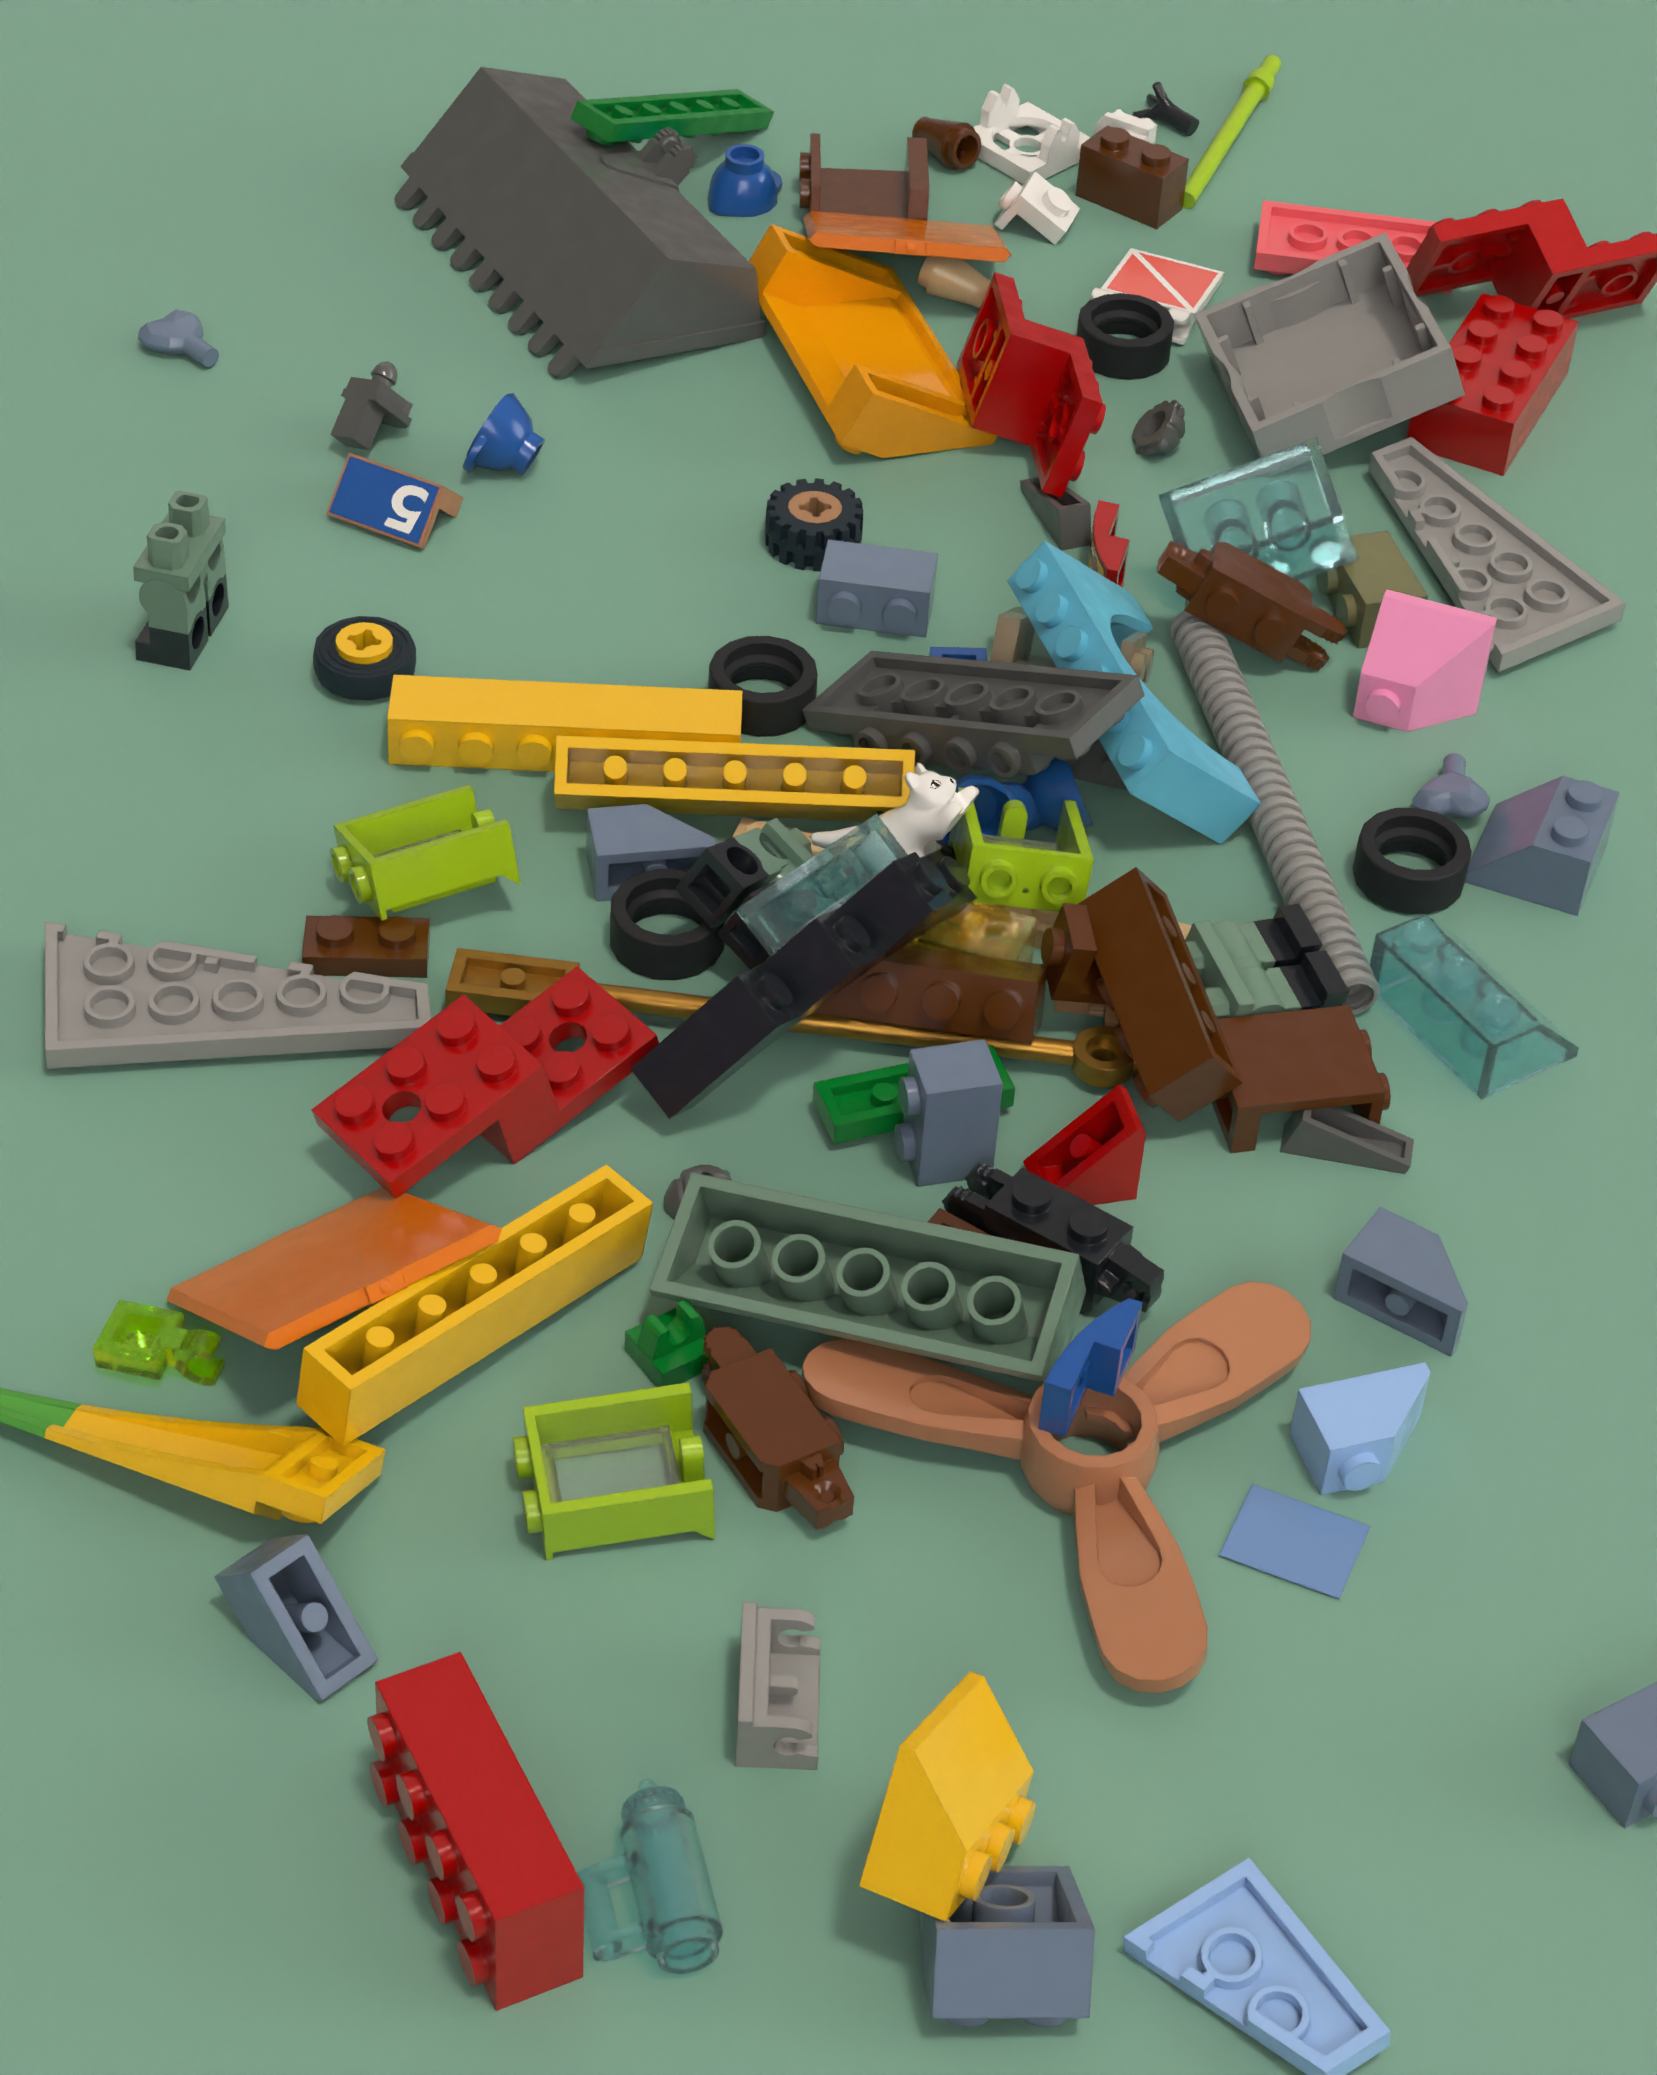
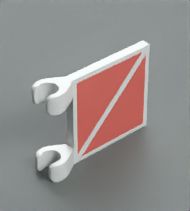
[1091,248,1224,345]

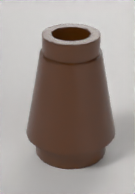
[912,117,981,170]

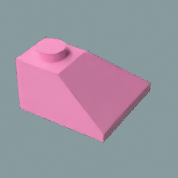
[1353,589,1497,732]

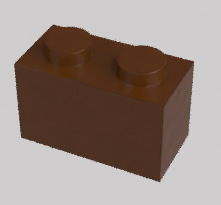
[1075,125,1189,229]

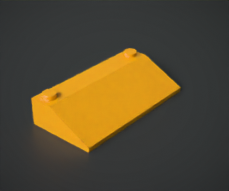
[749,224,998,458]

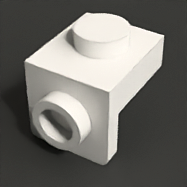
[994,171,1080,245]

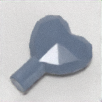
[138,309,219,367]
[1413,753,1490,819]

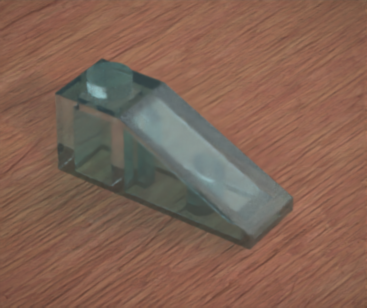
[736,813,908,956]

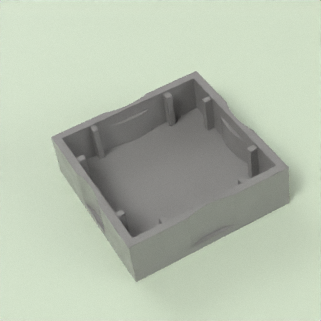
[1194,232,1465,478]

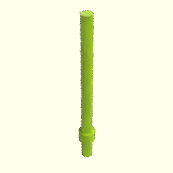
[1183,55,1282,209]

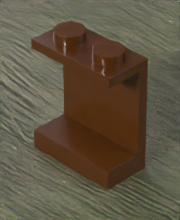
[799,133,930,220]
[1211,1005,1391,1153]

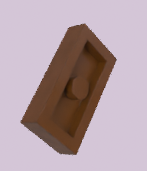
[302,915,430,978]

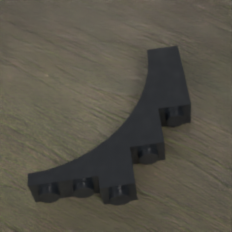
[630,850,977,1119]

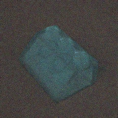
[1158,438,1358,581]
[1370,914,1579,1100]

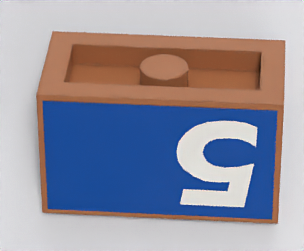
[326,453,463,550]

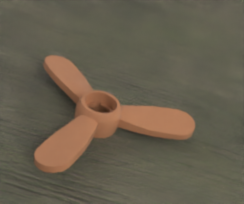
[802,1281,1311,1693]

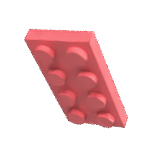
[1254,200,1452,294]

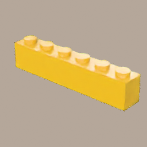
[387,675,743,772]
[554,735,915,822]
[296,1164,653,1447]

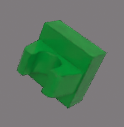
[625,1299,709,1387]

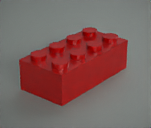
[1406,293,1579,476]
[367,1652,585,2011]

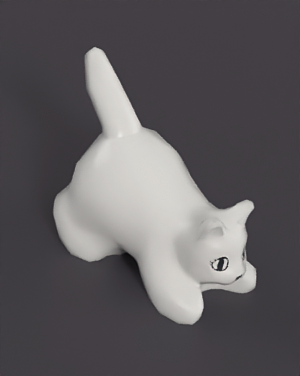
[810,763,980,875]

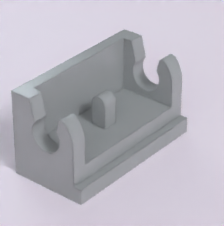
[735,1602,821,1770]

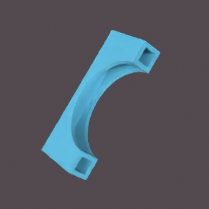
[1007,540,1261,844]

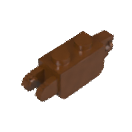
[1157,541,1348,671]
[702,1326,854,1530]

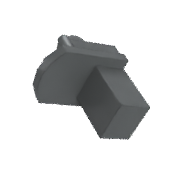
[330,361,413,450]

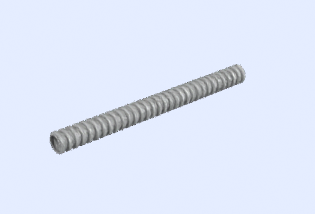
[1170,610,1380,1015]

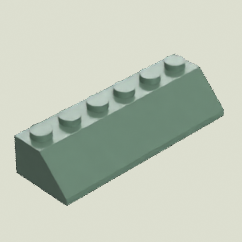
[649,1172,1086,1382]

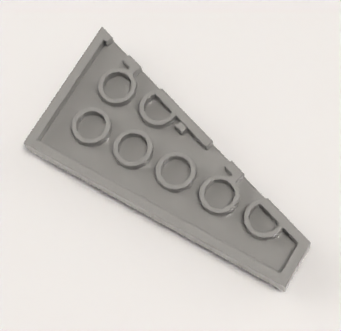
[1368,437,1626,673]
[45,921,431,1069]

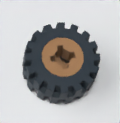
[765,478,864,571]

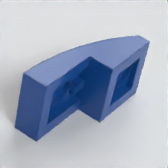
[1038,1298,1143,1437]

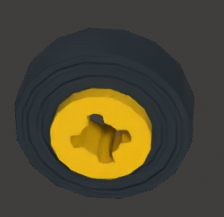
[313,616,416,700]

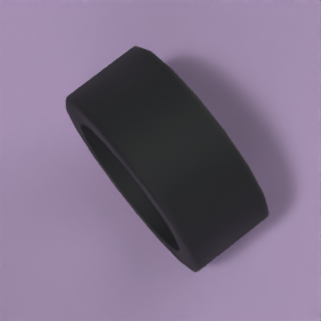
[1076,293,1174,380]
[708,636,818,737]
[1353,808,1472,914]
[610,869,725,980]

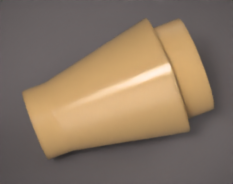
[918,256,991,308]

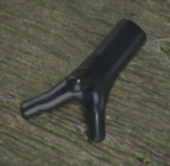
[1132,82,1199,136]

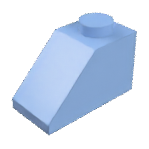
[1289,1362,1431,1495]

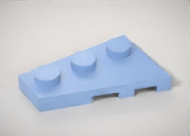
[1123,1858,1391,2075]

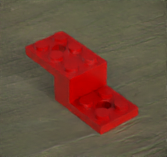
[1406,198,1657,319]
[957,272,1106,498]
[311,966,659,1199]

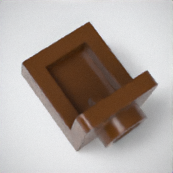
[1041,903,1106,1004]

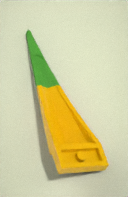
[0,1388,386,1524]

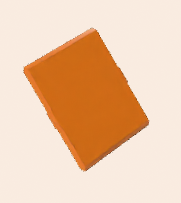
[803,211,1011,262]
[167,1187,502,1350]

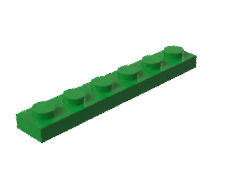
[570,89,774,146]

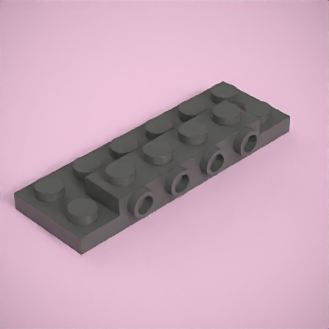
[802,651,1145,778]

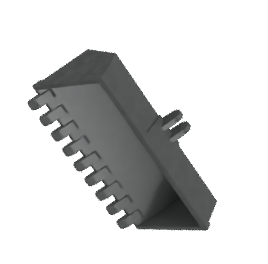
[395,67,766,378]

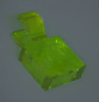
[92,1300,225,1386]

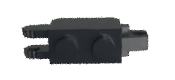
[941,1163,1164,1314]

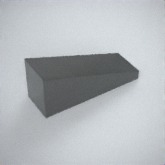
[1020,477,1091,551]
[1280,1106,1414,1174]

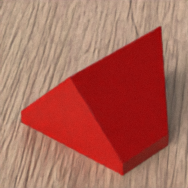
[1023,1084,1146,1205]

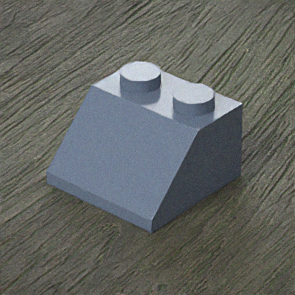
[1465,776,1620,916]
[918,1866,1095,2027]

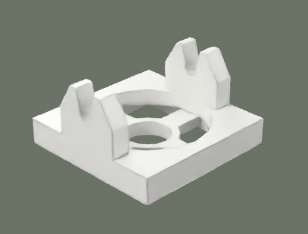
[973,84,1091,184]

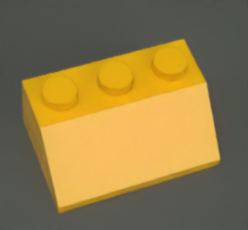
[859,1671,1036,1922]

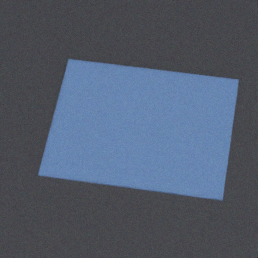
[1219,1484,1371,1599]

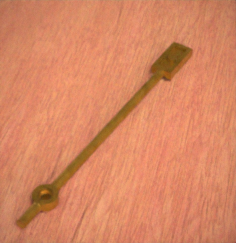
[445,948,1139,1088]

